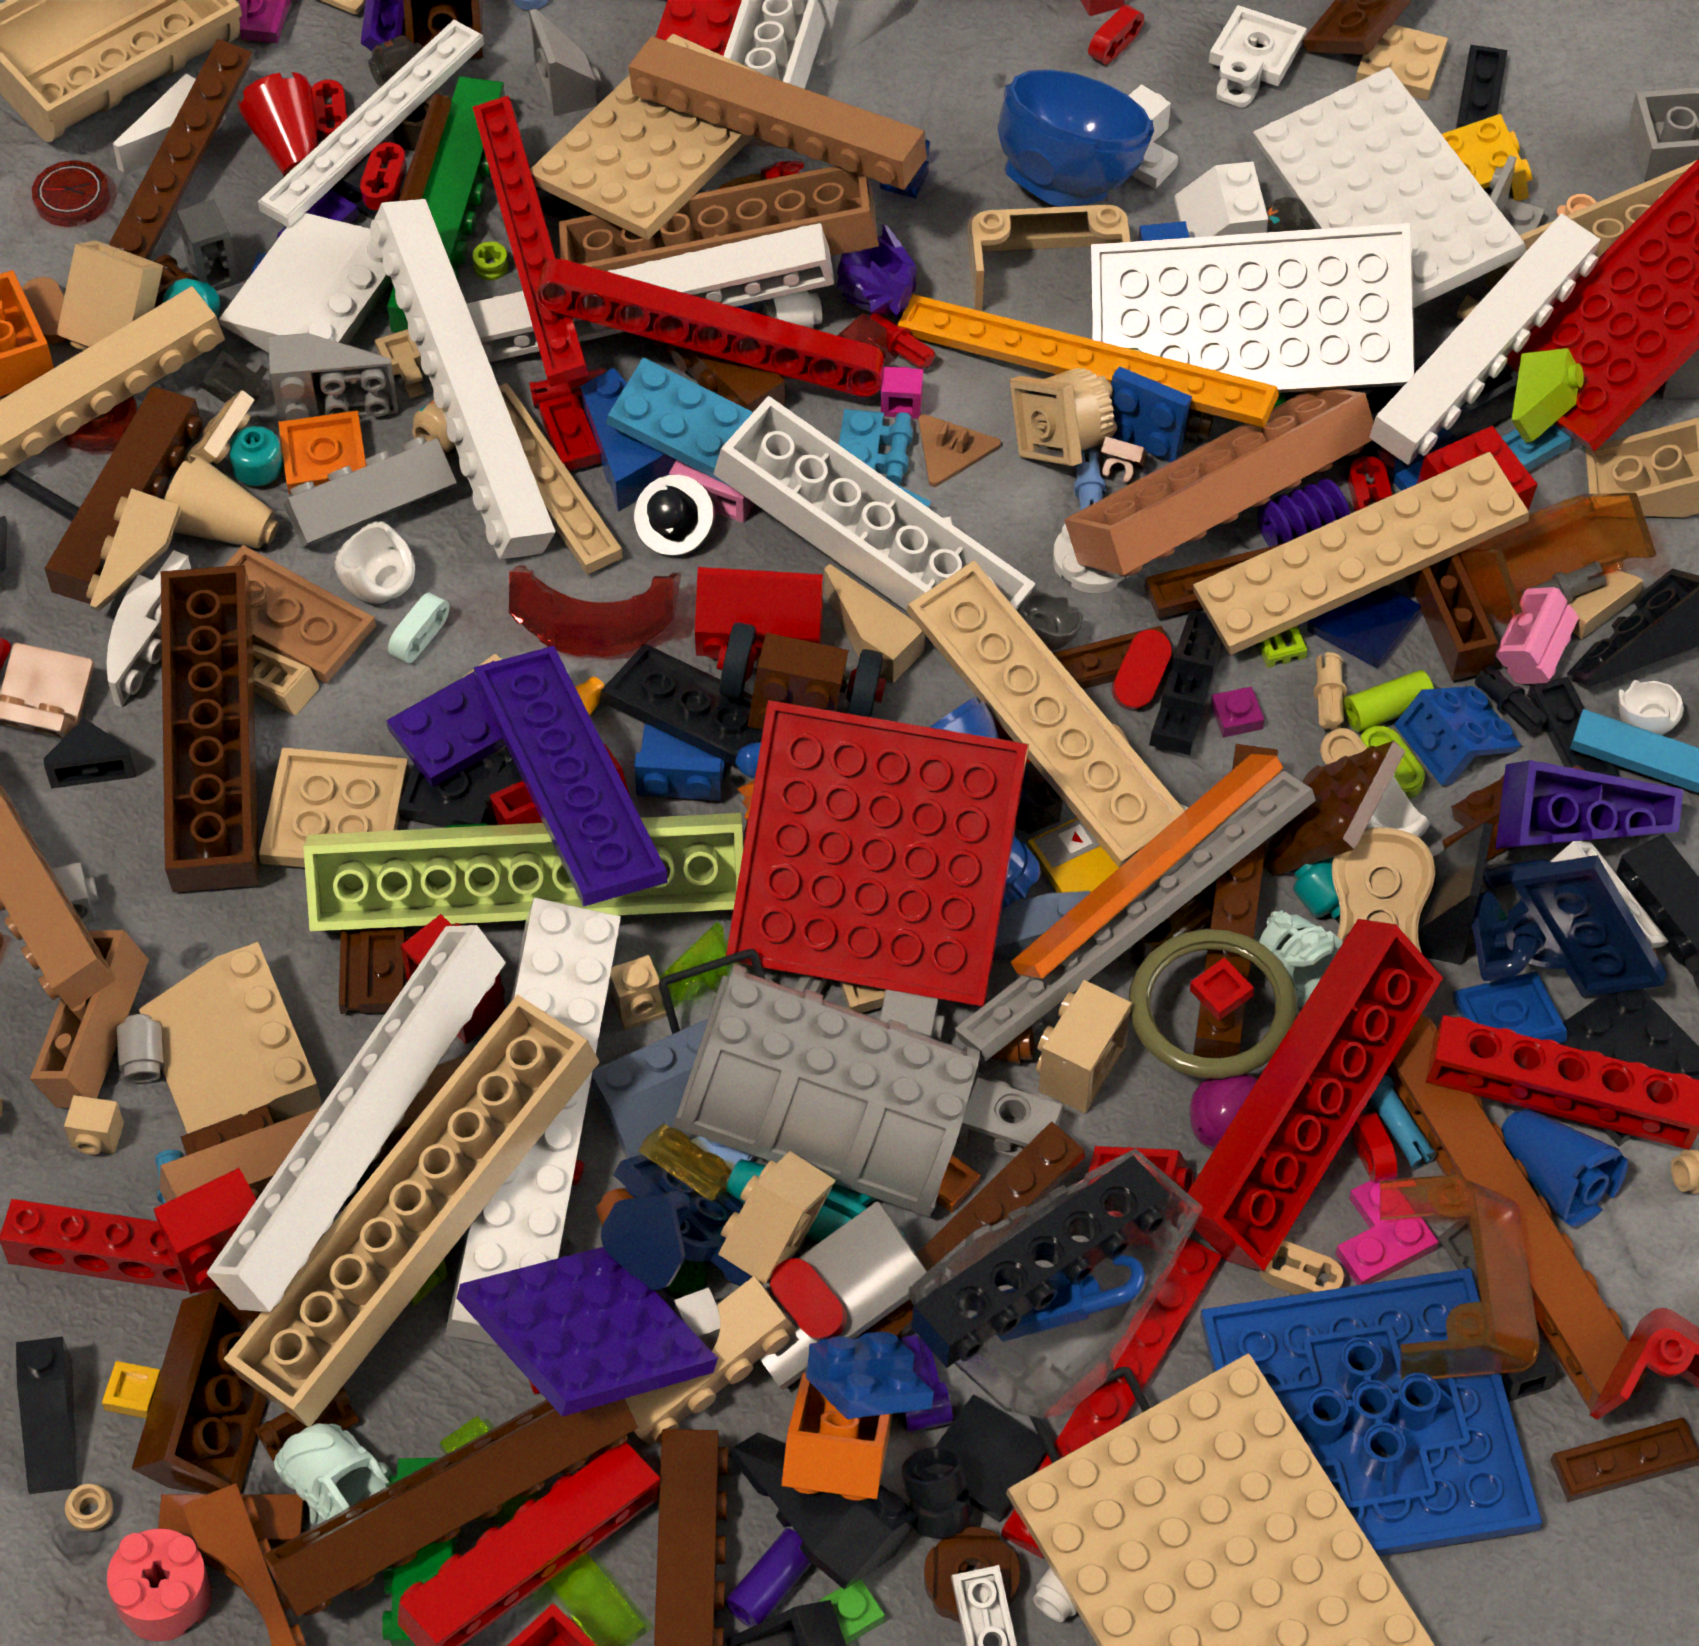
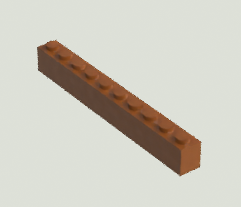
[1384,1014,1647,1412]

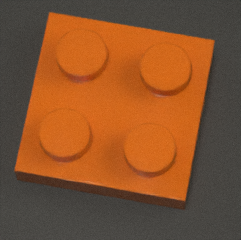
[278,410,366,494]

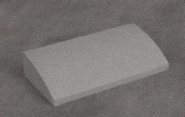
[760,1201,934,1390]

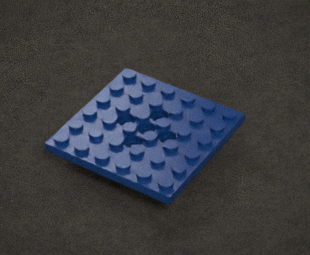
[1200,1268,1542,1556]

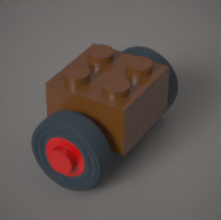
[717,622,886,729]

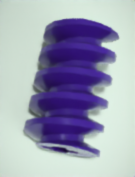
[1258,479,1350,547]

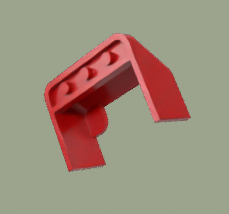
[1589,1308,1699,1420]

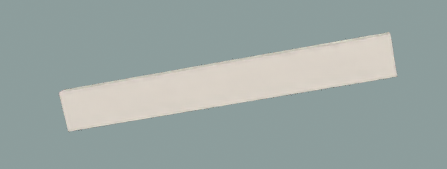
[258,20,484,227]

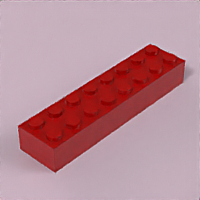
[1176,919,1443,1271]

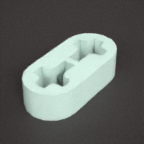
[388,592,450,664]

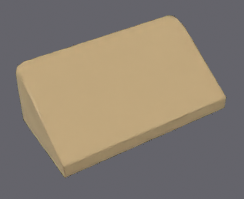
[1567,568,1643,640]

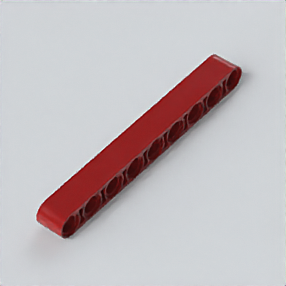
[536,258,884,397]

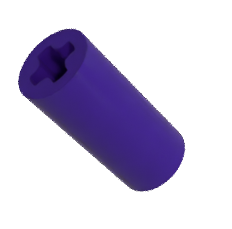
[725,1528,812,1628]

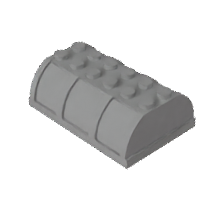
[672,964,980,1217]

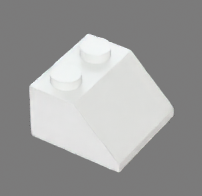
[1174,161,1268,238]

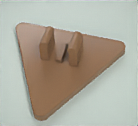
[918,414,1001,487]

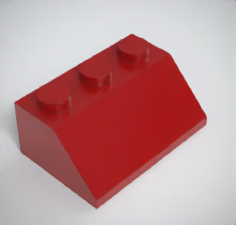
[695,567,823,660]

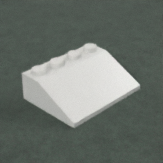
[218,213,392,353]

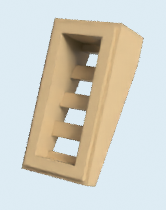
[253,643,319,715]

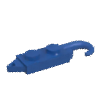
[972,1255,1145,1342]

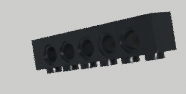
[911,1155,1170,1368]

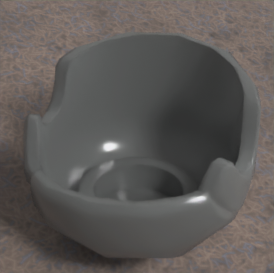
[1017,593,1083,651]

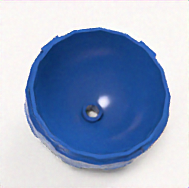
[997,69,1154,207]

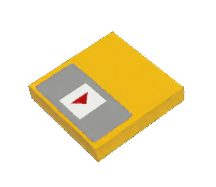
[1027,818,1119,893]

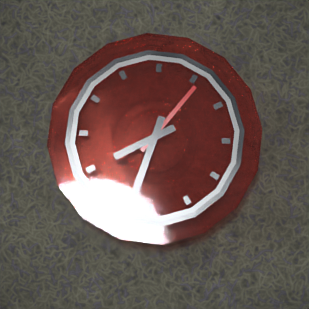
[31,160,110,227]

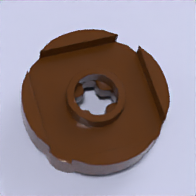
[924,1527,1020,1623]

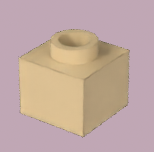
[64,1095,124,1155]

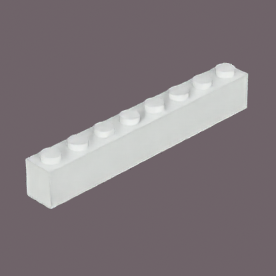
[1369,213,1600,465]

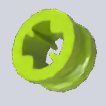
[472,241,508,281]

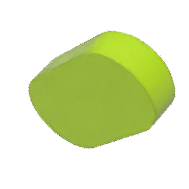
[1360,726,1425,799]

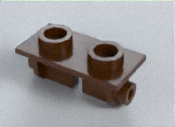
[254,1386,360,1463]

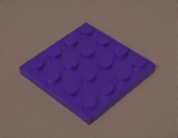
[456,1247,718,1417]

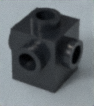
[1016,762,1063,834]

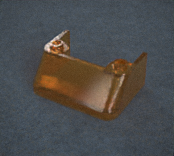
[1458,493,1657,619]
[1379,1175,1540,1380]

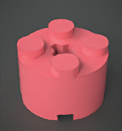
[107,1529,212,1641]

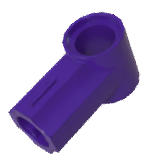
[900,1335,953,1433]

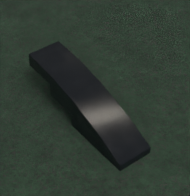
[1149,609,1224,755]

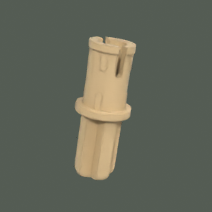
[1313,652,1347,730]

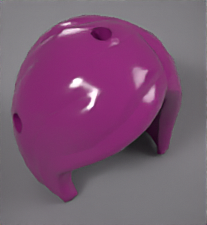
[1189,1074,1257,1151]

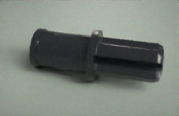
[1474,665,1547,734]

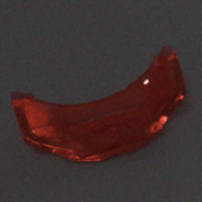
[509,565,681,657]

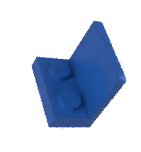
[1394,686,1521,786]

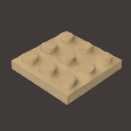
[259,747,409,867]

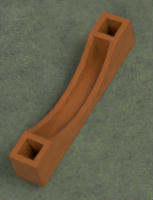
[181,1483,306,1646]

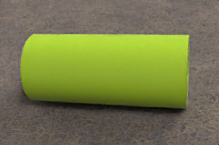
[1343,669,1434,732]

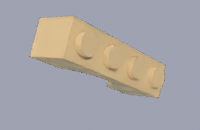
[625,1276,797,1446]

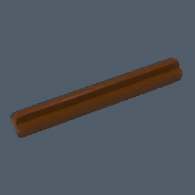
[399,93,452,201]

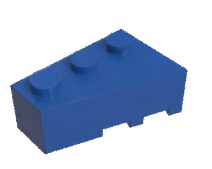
[580,368,676,512]

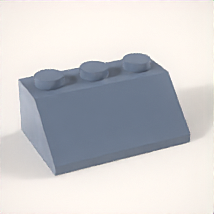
[591,1019,708,1159]

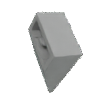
[268,333,399,421]

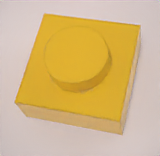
[102,1361,161,1419]

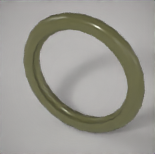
[1129,929,1298,1079]

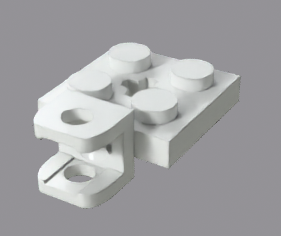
[1209,5,1307,108]

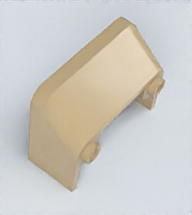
[967,205,1131,311]

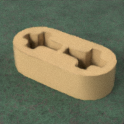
[1258,1241,1344,1295]

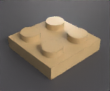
[1355,24,1448,101]

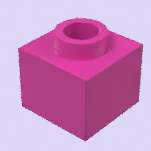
[881,366,923,419]

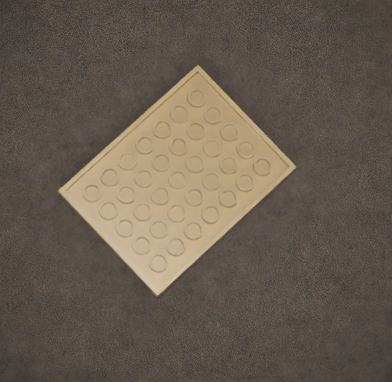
[1006,1353,1435,1646]

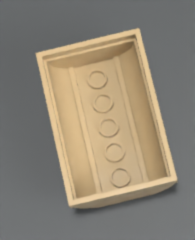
[0,0,242,142]

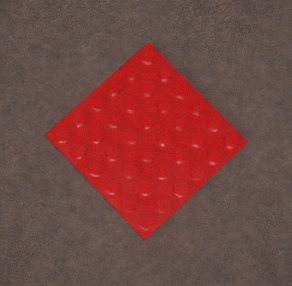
[726,700,1029,1006]

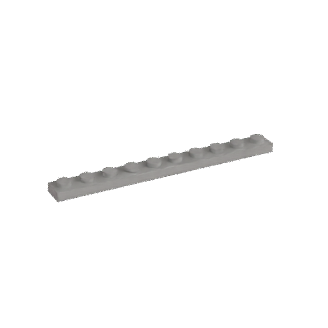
[955,771,1316,1061]

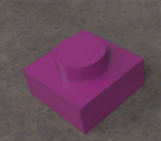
[1211,686,1264,738]

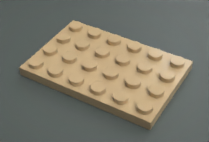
[530,34,764,240]

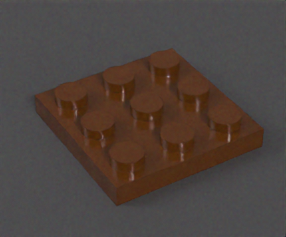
[1263,740,1405,876]

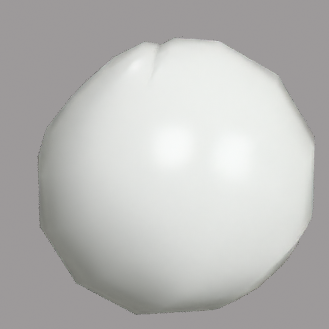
[1618,680,1684,735]

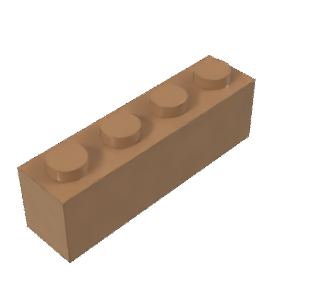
[30,930,149,1108]

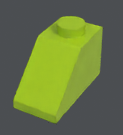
[1511,348,1584,443]

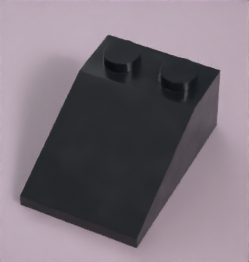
[1418,822,1493,965]

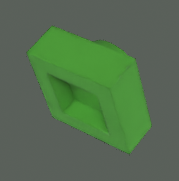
[819,1579,885,1645]

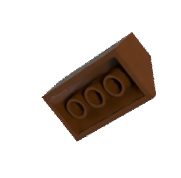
[131,1289,267,1494]

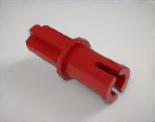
[864,313,935,369]
[529,368,607,407]

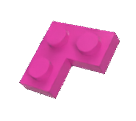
[1335,1178,1439,1285]

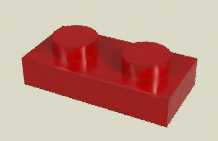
[538,393,601,471]

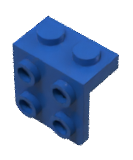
[634,723,725,801]

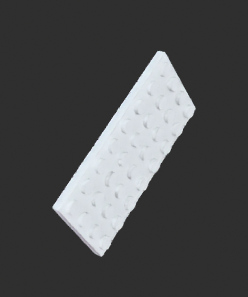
[1253,67,1526,308]
[1091,223,1415,393]

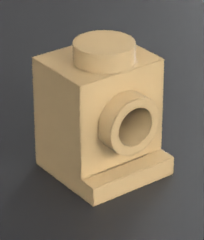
[609,955,666,1031]

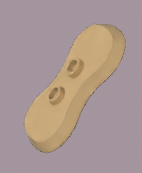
[1332,827,1435,953]

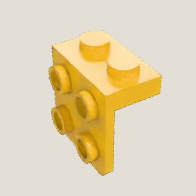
[1441,114,1533,201]

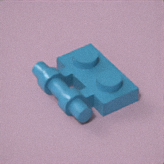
[838,409,913,485]

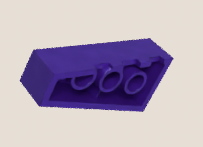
[1496,760,1684,849]

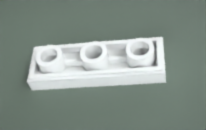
[951,1565,1017,1646]

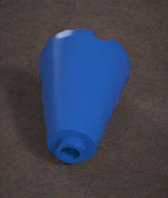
[1501,1109,1628,1227]

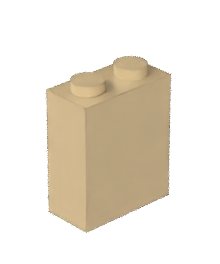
[56,240,163,350]

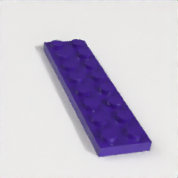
[474,646,668,907]

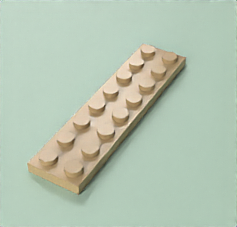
[1193,452,1529,655]
[906,561,1185,868]

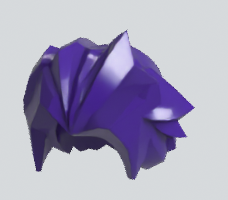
[836,224,917,320]

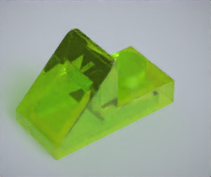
[659,922,727,1008]

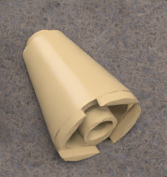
[164,453,279,549]

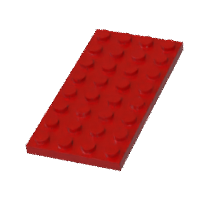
[1506,159,1699,452]

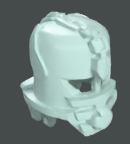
[1259,910,1343,1008]
[274,1423,392,1525]

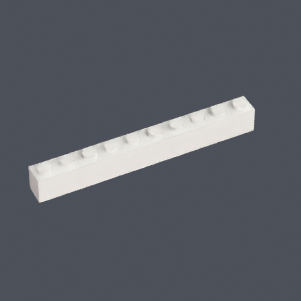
[370,199,555,560]
[467,223,834,362]
[207,925,506,1312]

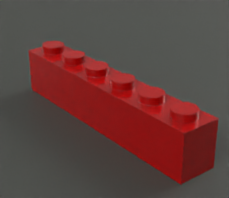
[398,1441,661,1646]

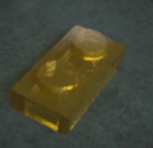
[638,1123,732,1202]

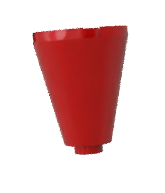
[237,72,318,177]

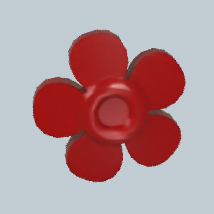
[761,160,804,179]

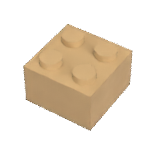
[1036,980,1132,1114]
[718,1151,836,1284]

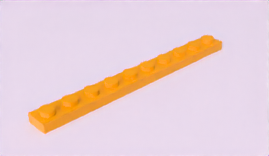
[897,294,1279,428]

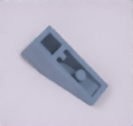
[993,891,1090,961]

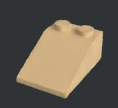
[1586,417,1699,518]

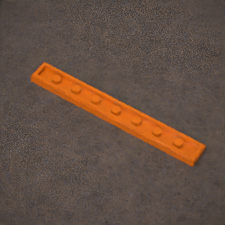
[1011,754,1283,979]

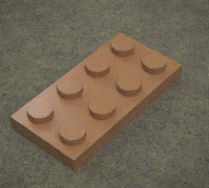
[224,545,376,684]

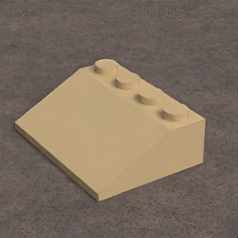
[139,942,322,1134]

